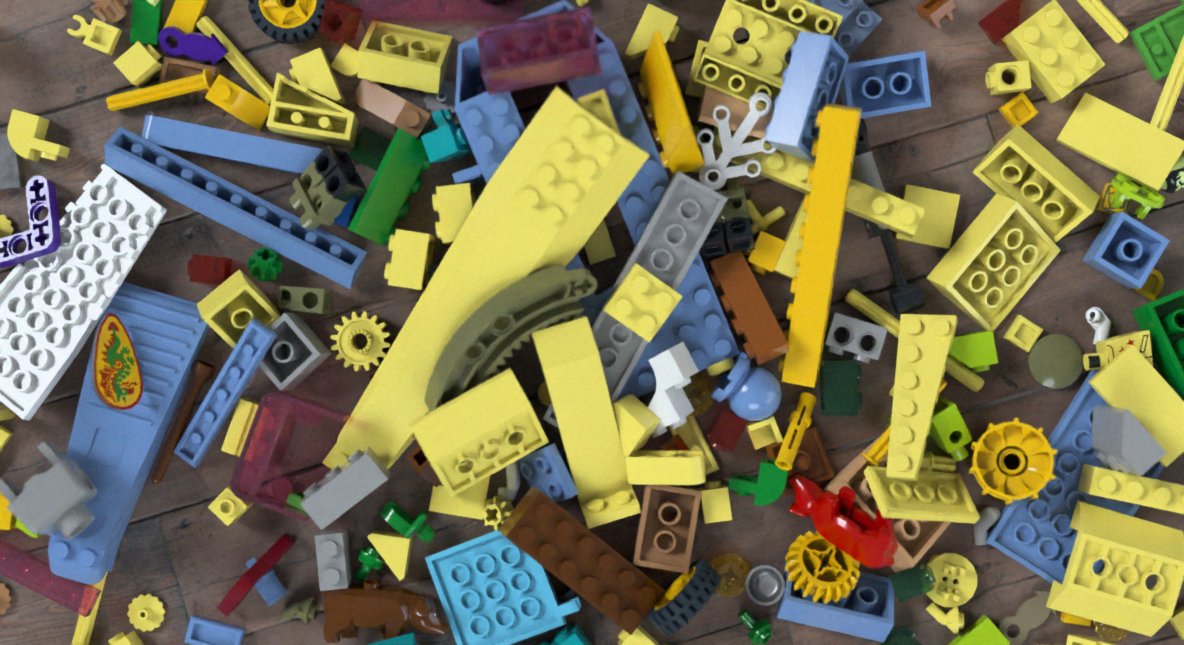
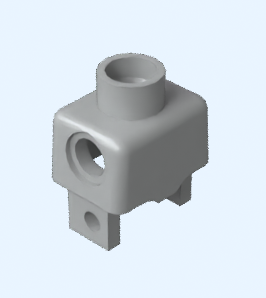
[0,441,97,540]

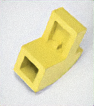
[7,109,70,162]

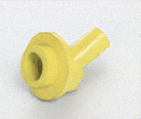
[926,602,964,634]

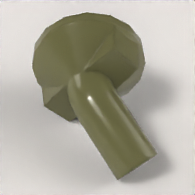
[281,596,320,624]

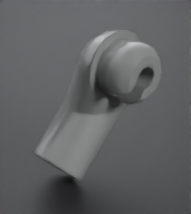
[973,507,1001,545]

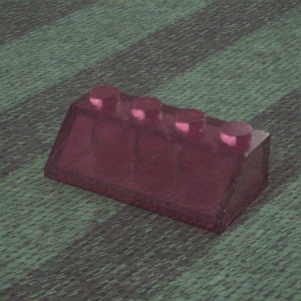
[476,6,602,95]

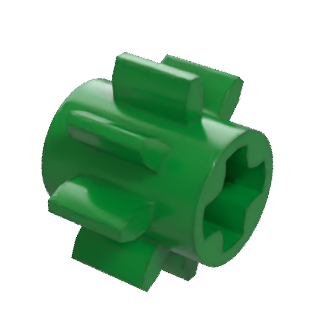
[247,248,283,282]

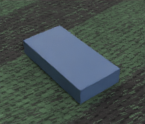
[452,165,485,186]
[184,614,246,645]

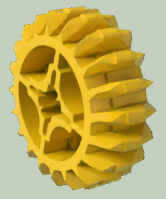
[785,530,860,604]

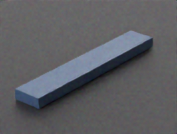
[173,318,278,468]

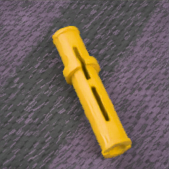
[775,392,817,470]

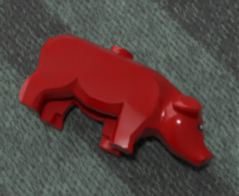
[787,472,898,568]

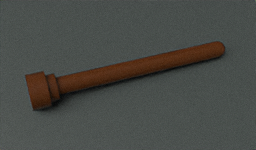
[151,360,216,484]

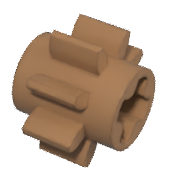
[91,0,128,23]

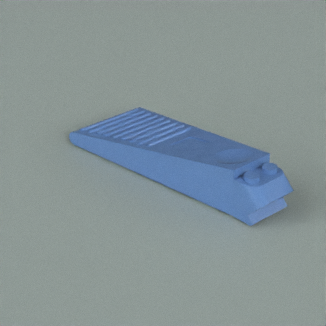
[48,281,210,585]

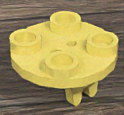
[922,553,977,607]

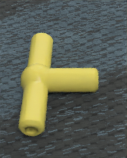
[747,200,786,236]

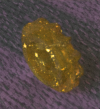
[682,374,714,416]
[710,553,750,598]

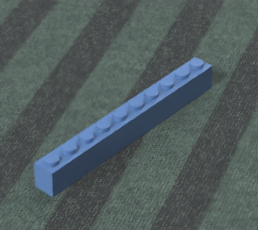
[104,127,367,289]

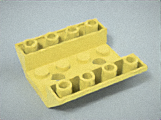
[693,0,843,113]
[409,368,549,498]
[1046,501,1184,637]

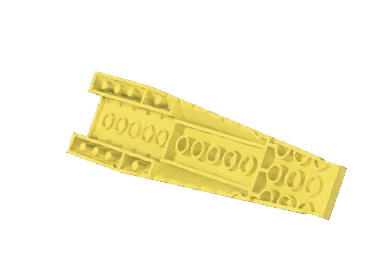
[322,86,650,469]

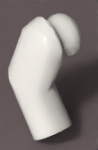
[1086,307,1111,345]

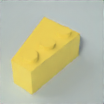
[267,73,359,148]

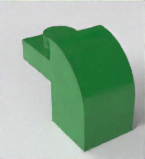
[728,457,790,506]

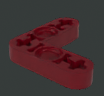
[217,532,297,617]

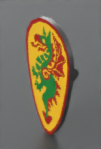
[91,313,143,411]

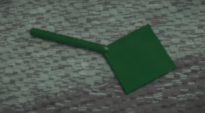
[349,127,392,171]

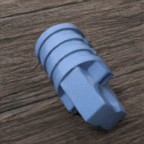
[246,557,289,607]

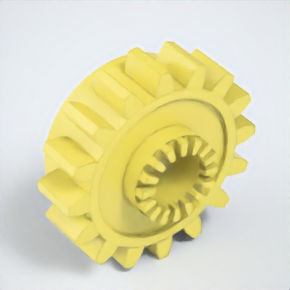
[330,311,392,371]

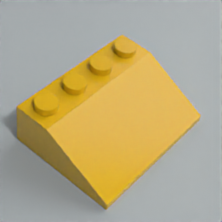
[638,31,705,176]

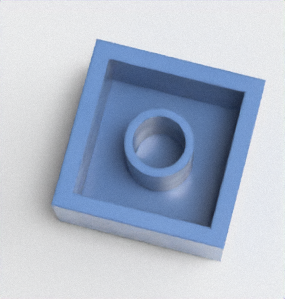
[1082,212,1170,289]

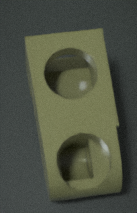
[277,286,333,314]

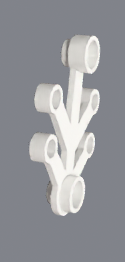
[697,92,776,190]

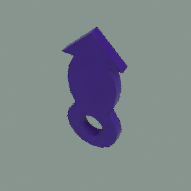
[158,26,229,65]

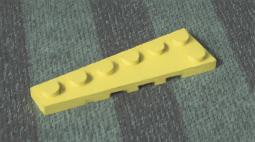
[886,314,958,481]

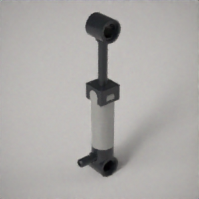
[851,118,925,316]

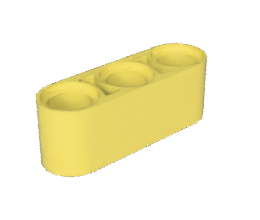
[625,450,706,485]

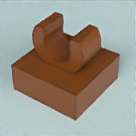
[916,0,956,30]

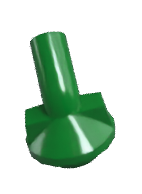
[354,547,385,583]
[738,609,773,645]

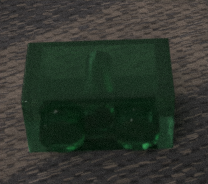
[819,359,863,417]

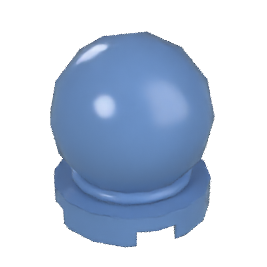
[710,351,782,421]

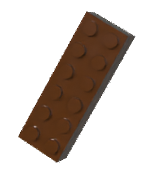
[498,486,665,635]

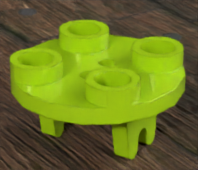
[1110,173,1165,220]

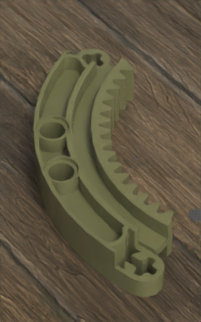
[425,264,597,413]

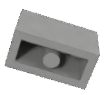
[315,528,353,591]

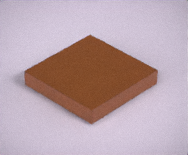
[764,425,835,496]

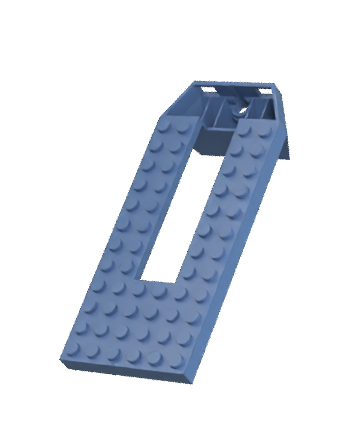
[455,0,740,408]

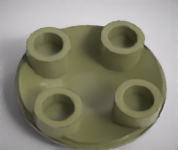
[1026,334,1083,389]

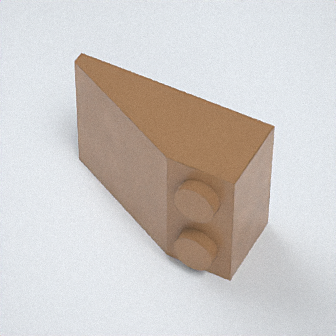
[633,485,702,574]

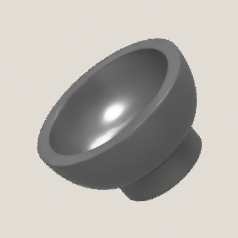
[745,565,785,606]

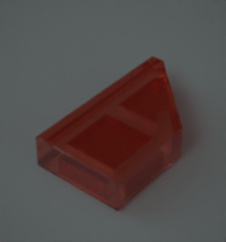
[977,0,1021,44]

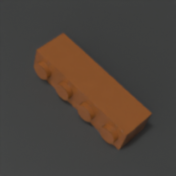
[708,252,789,365]

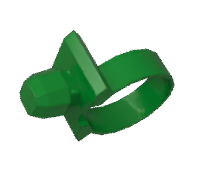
[379,501,436,542]

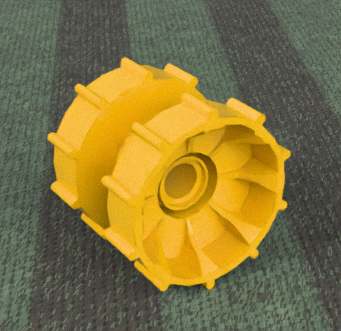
[968,418,1057,505]

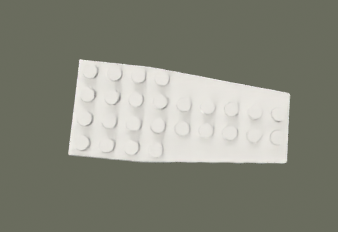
[0,164,167,421]

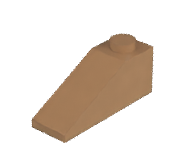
[350,79,434,141]

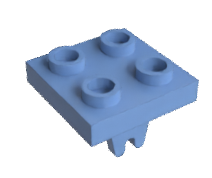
[517,443,578,503]

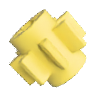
[480,495,514,531]

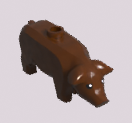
[323,580,450,643]

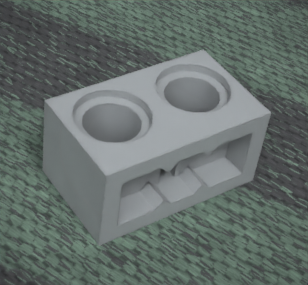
[824,312,888,364]

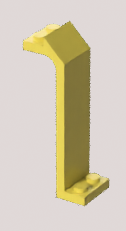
[531,314,641,529]

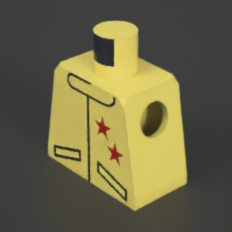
[1083,330,1153,371]

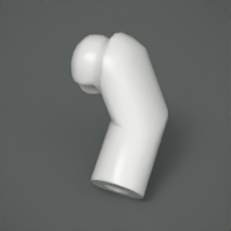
[498,462,520,501]

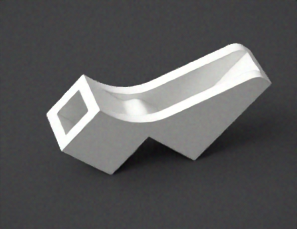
[648,342,699,438]

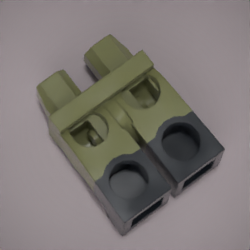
[289,145,367,231]
[700,178,755,258]

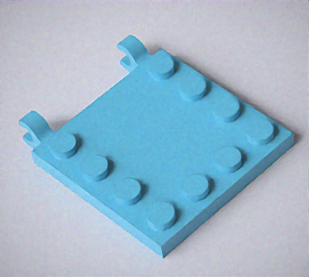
[425,530,582,645]

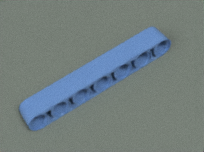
[141,115,323,175]

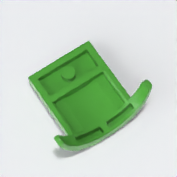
[1129,0,1184,81]

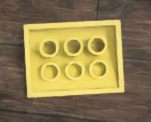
[927,193,1061,331]

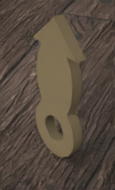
[997,590,1056,645]

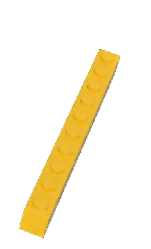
[778,103,862,388]

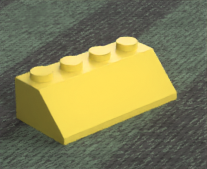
[973,124,1100,243]

